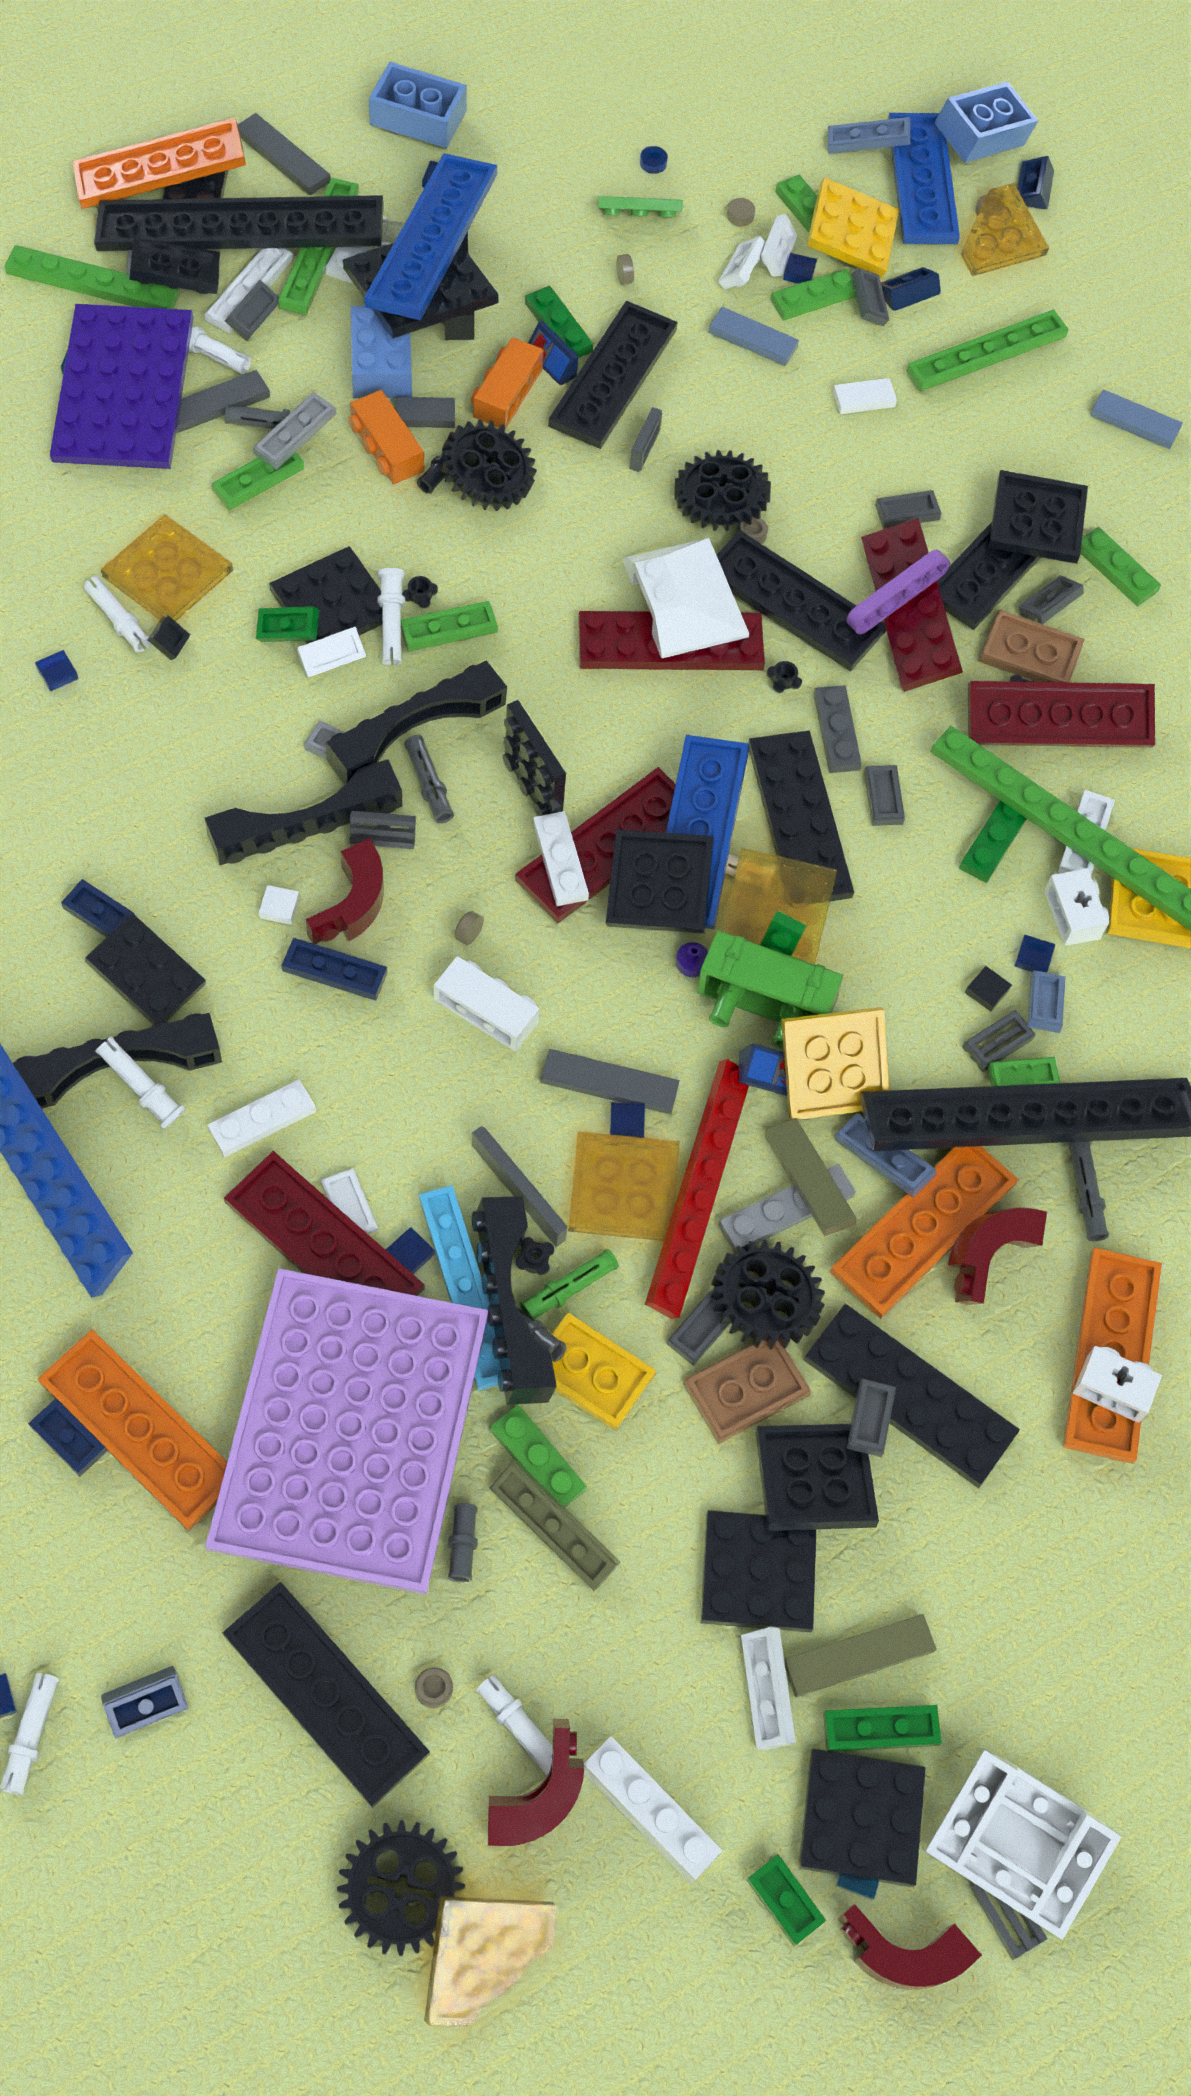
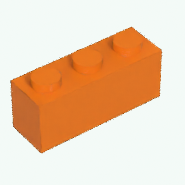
[471,337,544,430]
[348,389,424,485]

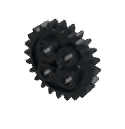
[440,419,537,511]
[674,450,771,531]
[710,1240,825,1350]
[337,1820,465,1957]

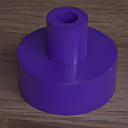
[676,942,708,977]

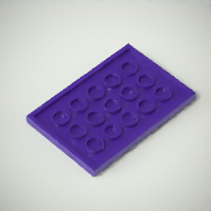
[50,304,194,469]

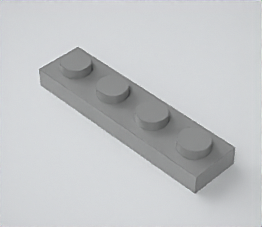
[719,1164,856,1251]

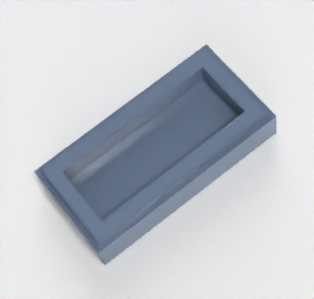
[1027,970,1066,1033]

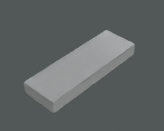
[253,392,336,470]

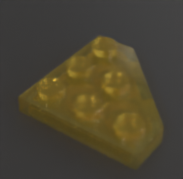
[961,183,1049,276]
[424,1897,557,2027]

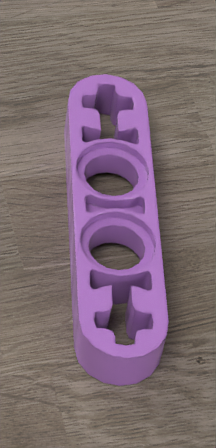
[846,549,950,634]

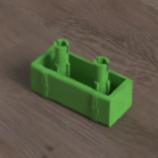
[698,930,844,1050]

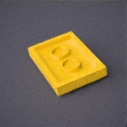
[552,1312,656,1431]

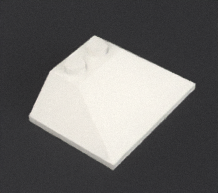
[623,538,749,658]
[926,1749,1122,1940]

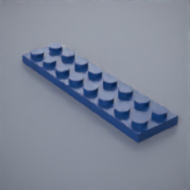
[364,153,497,320]
[0,1044,133,1298]

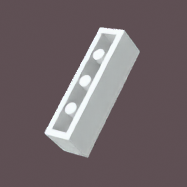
[584,1736,722,1885]

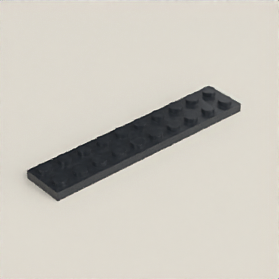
[94,195,384,251]
[860,1078,1191,1151]

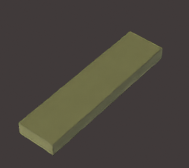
[765,1118,856,1236]
[489,1460,621,1591]
[784,1614,937,1697]

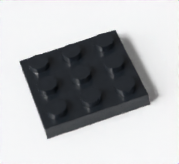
[988,470,1088,564]
[269,546,383,644]
[502,700,566,816]
[606,830,714,933]
[755,1424,879,1531]
[701,1510,816,1633]
[799,1748,926,1888]

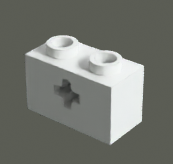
[1044,868,1109,946]
[1073,1346,1162,1423]

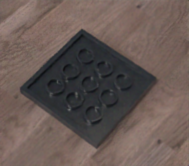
[343,243,499,339]

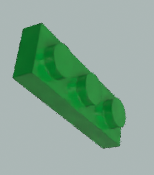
[525,285,593,358]
[959,800,1027,883]
[823,1705,942,1752]

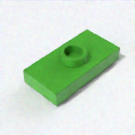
[988,1057,1060,1086]

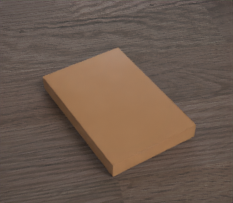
[979,609,1085,682]
[683,1340,812,1444]

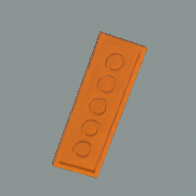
[73,118,246,209]
[830,1146,1019,1320]
[1063,1247,1162,1464]
[37,1330,227,1532]

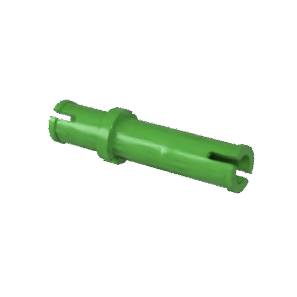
[519,1249,619,1320]

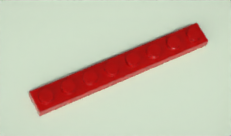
[645,1059,749,1319]

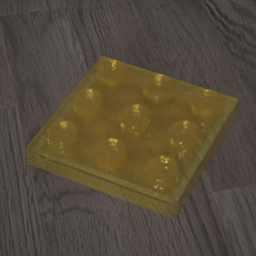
[101,514,233,621]
[722,848,837,964]
[568,1131,680,1241]

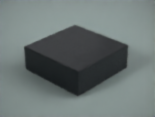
[147,615,191,660]
[965,966,1012,1012]

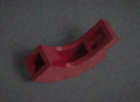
[306,838,384,944]
[948,1208,1047,1305]
[488,1719,584,1846]
[838,1904,982,1990]

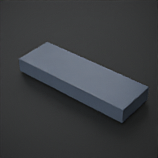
[828,117,911,154]
[709,307,799,366]
[1090,389,1183,449]
[835,1113,936,1198]

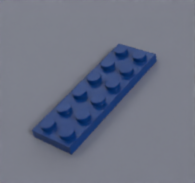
[888,113,960,244]
[666,735,750,930]

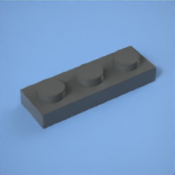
[814,685,862,773]

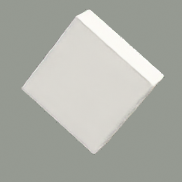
[259,885,300,925]

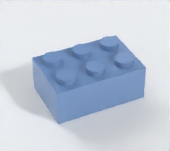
[369,62,467,148]
[935,81,1038,163]
[351,306,412,398]

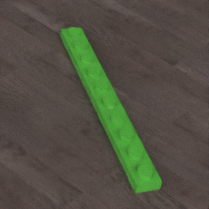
[931,726,1191,931]

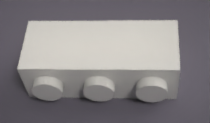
[434,956,540,1052]

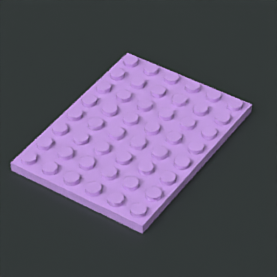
[205,1268,489,1595]

